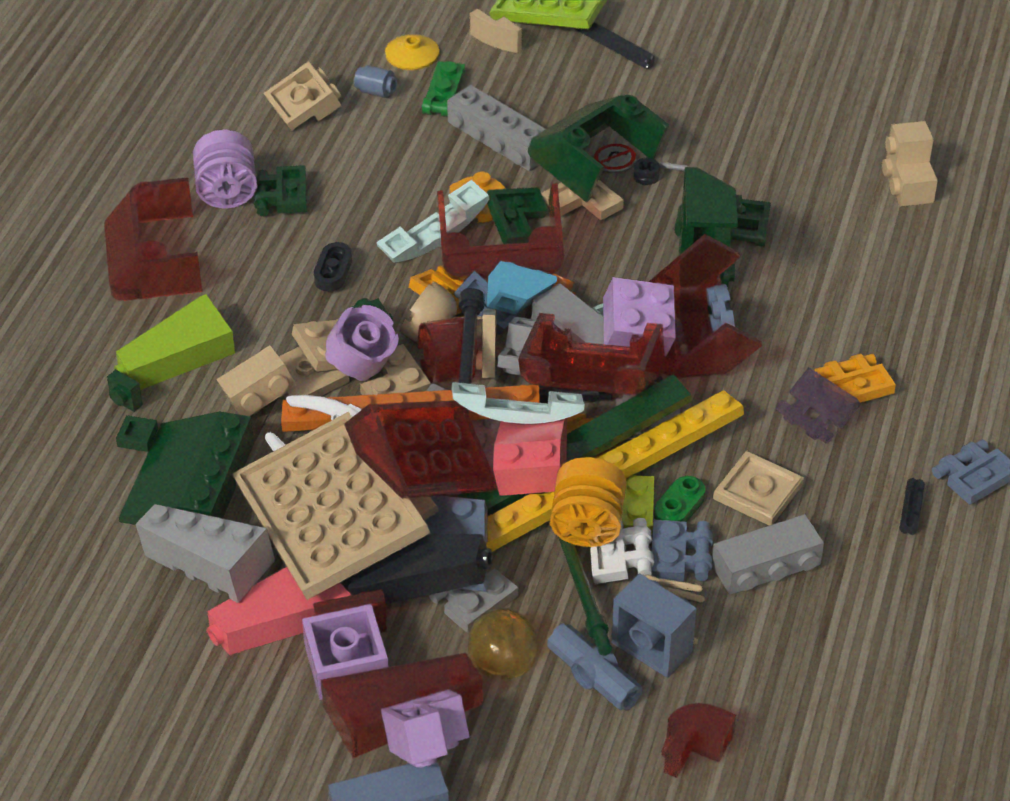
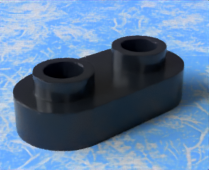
[314,242,352,292]

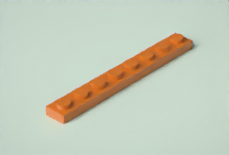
[281,384,540,432]

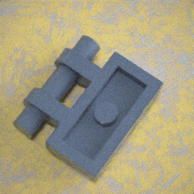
[932,439,1010,505]
[651,519,713,582]

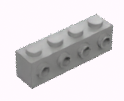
[447,85,546,171]

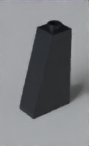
[348,534,493,607]

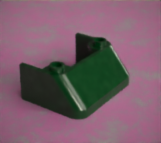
[527,95,669,202]
[679,167,742,314]

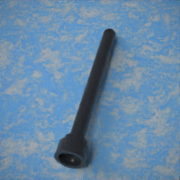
[456,288,485,423]

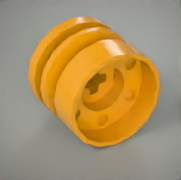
[549,457,627,547]

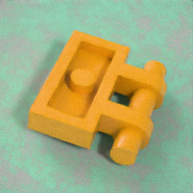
[814,354,896,409]

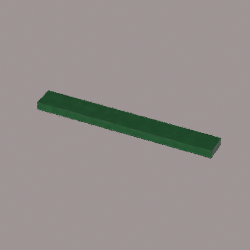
[456,374,692,516]

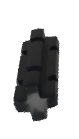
[899,478,925,535]

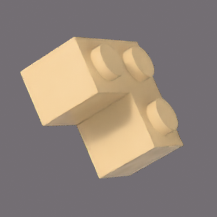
[882,121,938,206]

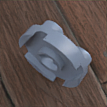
[706,284,736,347]

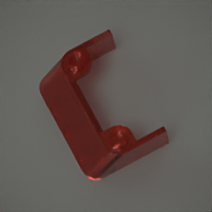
[104,177,203,301]
[436,183,564,280]
[649,234,763,378]

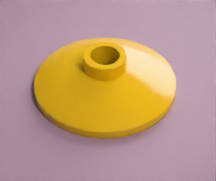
[385,34,439,70]

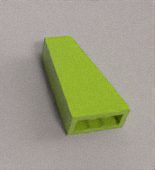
[114,294,235,390]

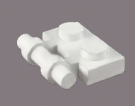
[590,518,654,584]

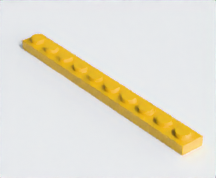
[486,390,744,552]

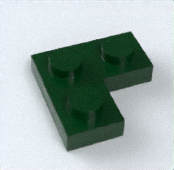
[487,187,549,245]

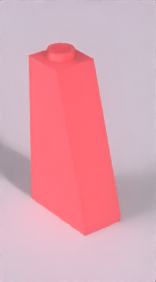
[207,567,352,655]

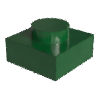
[107,369,143,412]
[116,415,158,452]

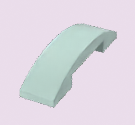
[376,180,490,262]
[451,382,585,424]

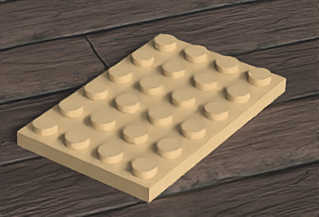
[232,412,430,600]

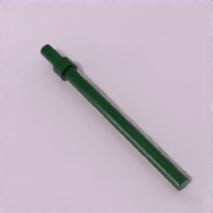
[558,537,612,655]

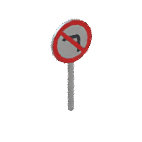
[594,144,688,172]

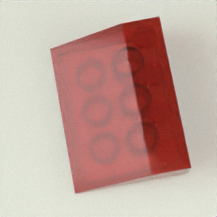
[344,400,498,499]

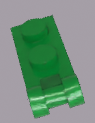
[422,61,465,117]

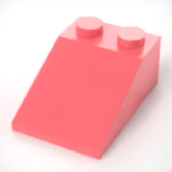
[493,418,567,496]

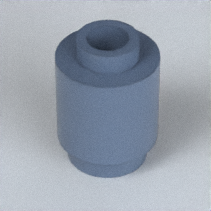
[354,65,397,98]

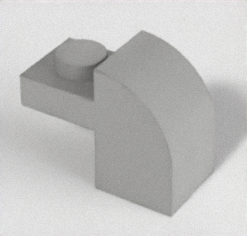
[497,317,546,377]

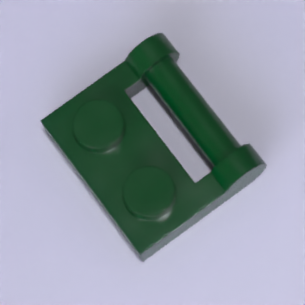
[731,199,771,247]

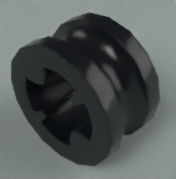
[633,158,660,185]

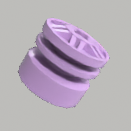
[193,130,257,209]

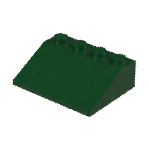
[119,411,254,525]

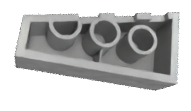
[135,504,275,603]

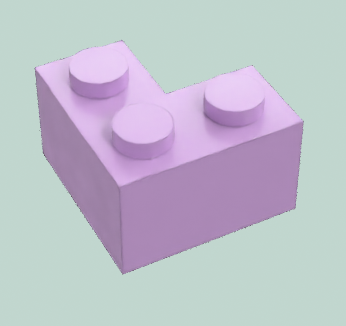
[381,689,470,767]

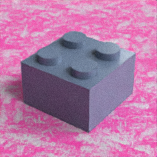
[611,573,697,678]

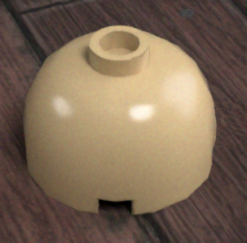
[400,281,458,344]

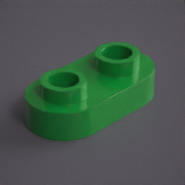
[654,476,705,522]

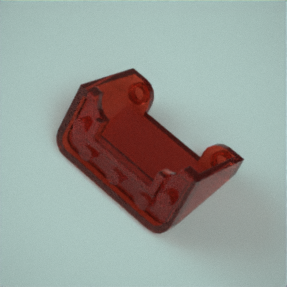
[518,313,665,395]

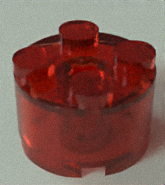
[418,316,478,384]

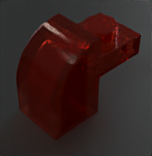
[661,703,736,778]

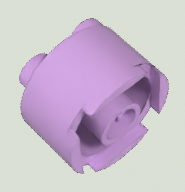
[325,305,399,381]

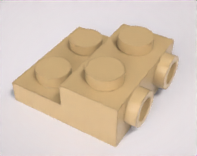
[263,61,342,131]

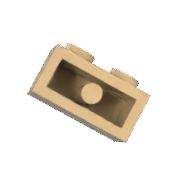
[216,345,297,416]

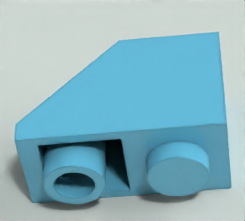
[487,261,557,315]

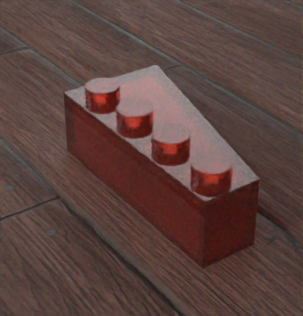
[321,653,483,758]

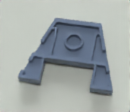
[425,494,488,592]

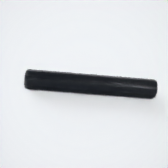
[571,22,655,69]

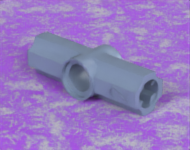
[547,623,642,711]

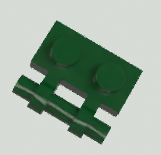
[254,165,307,216]

